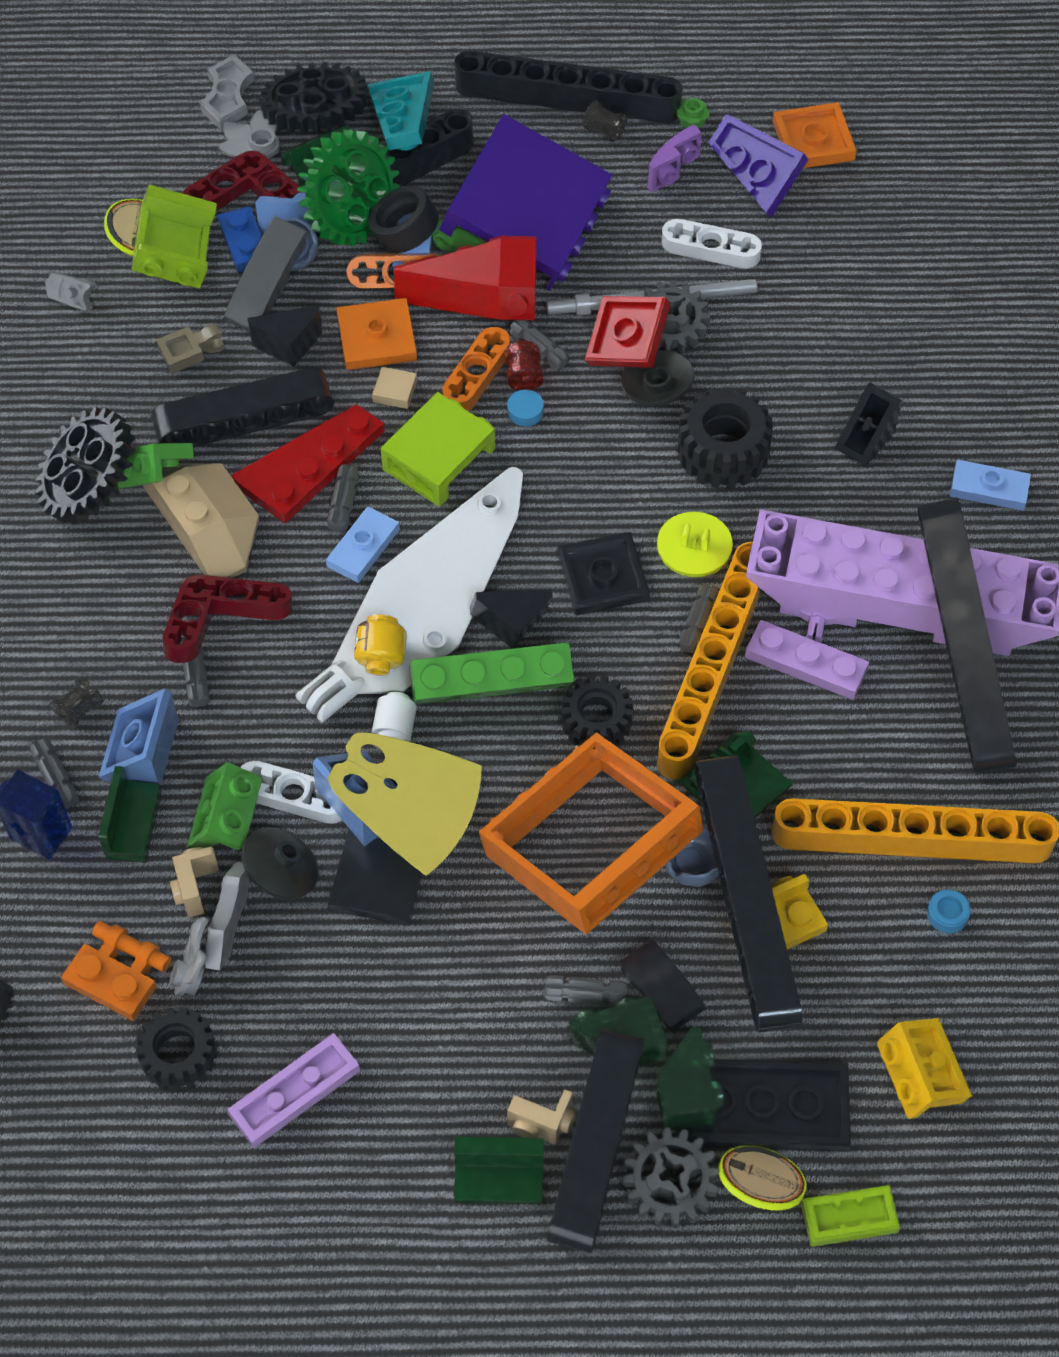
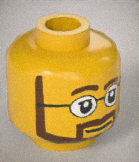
[354,614,407,676]

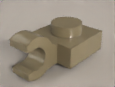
[156,324,225,374]

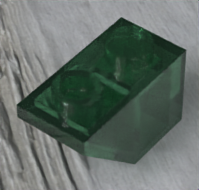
[568,996,667,1066]
[655,1026,723,1132]

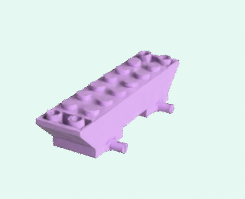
[746,509,1059,656]

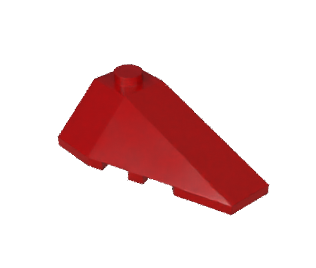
[394,236,537,320]

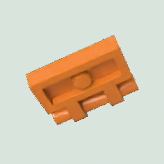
[60,921,172,1022]

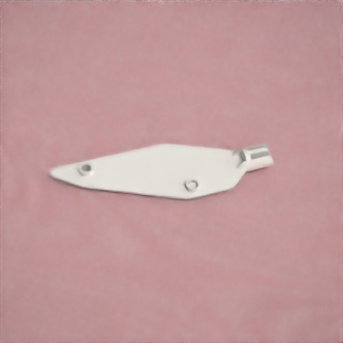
[295,467,523,723]

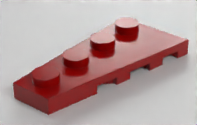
[231,404,385,524]

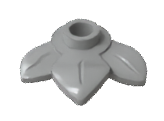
[219,110,280,158]
[169,917,210,997]

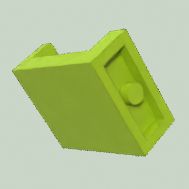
[131,184,217,289]
[381,392,495,507]

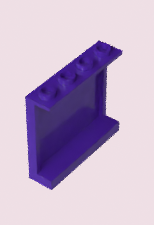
[439,114,612,291]

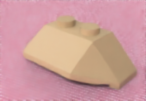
[142,464,259,578]

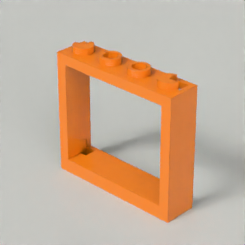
[478,732,704,935]

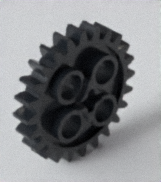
[259,62,369,135]
[35,407,136,524]

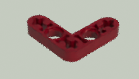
[182,151,301,211]
[162,575,292,663]

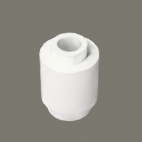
[371,692,417,751]

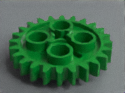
[297,129,400,246]

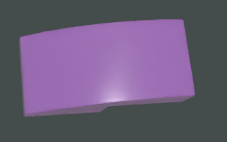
[648,124,702,193]

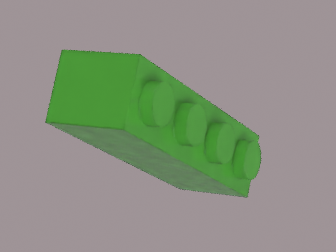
[409,642,574,705]

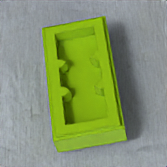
[801,1185,900,1247]

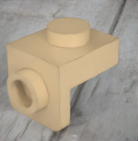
[170,847,219,918]
[507,1090,578,1145]

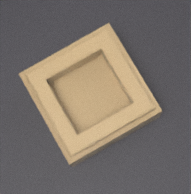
[372,367,417,409]

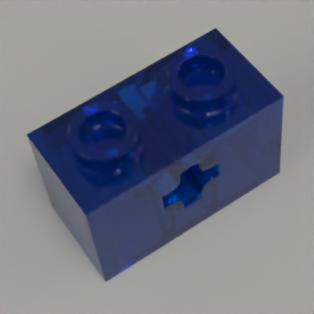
[0,769,73,860]

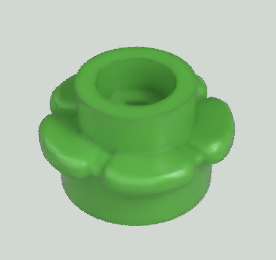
[676,98,710,129]

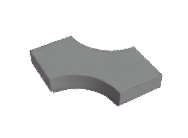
[200,54,255,130]
[204,862,249,971]

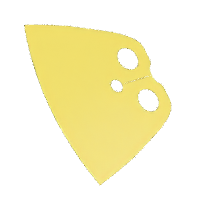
[328,733,482,876]

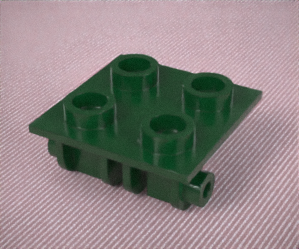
[679,731,793,818]

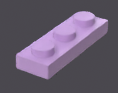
[745,620,869,700]
[227,1033,360,1148]

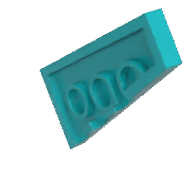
[367,71,434,151]

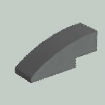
[224,216,306,332]

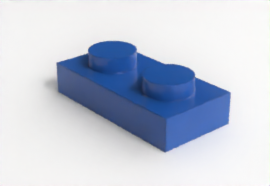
[217,206,262,274]

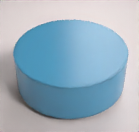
[507,390,544,426]
[927,889,971,933]

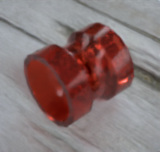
[505,340,543,391]

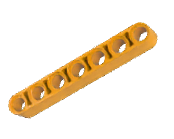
[657,542,762,780]
[771,798,1059,863]

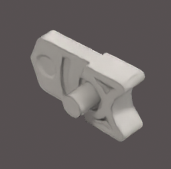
[45,272,96,311]

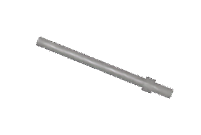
[546,279,757,316]

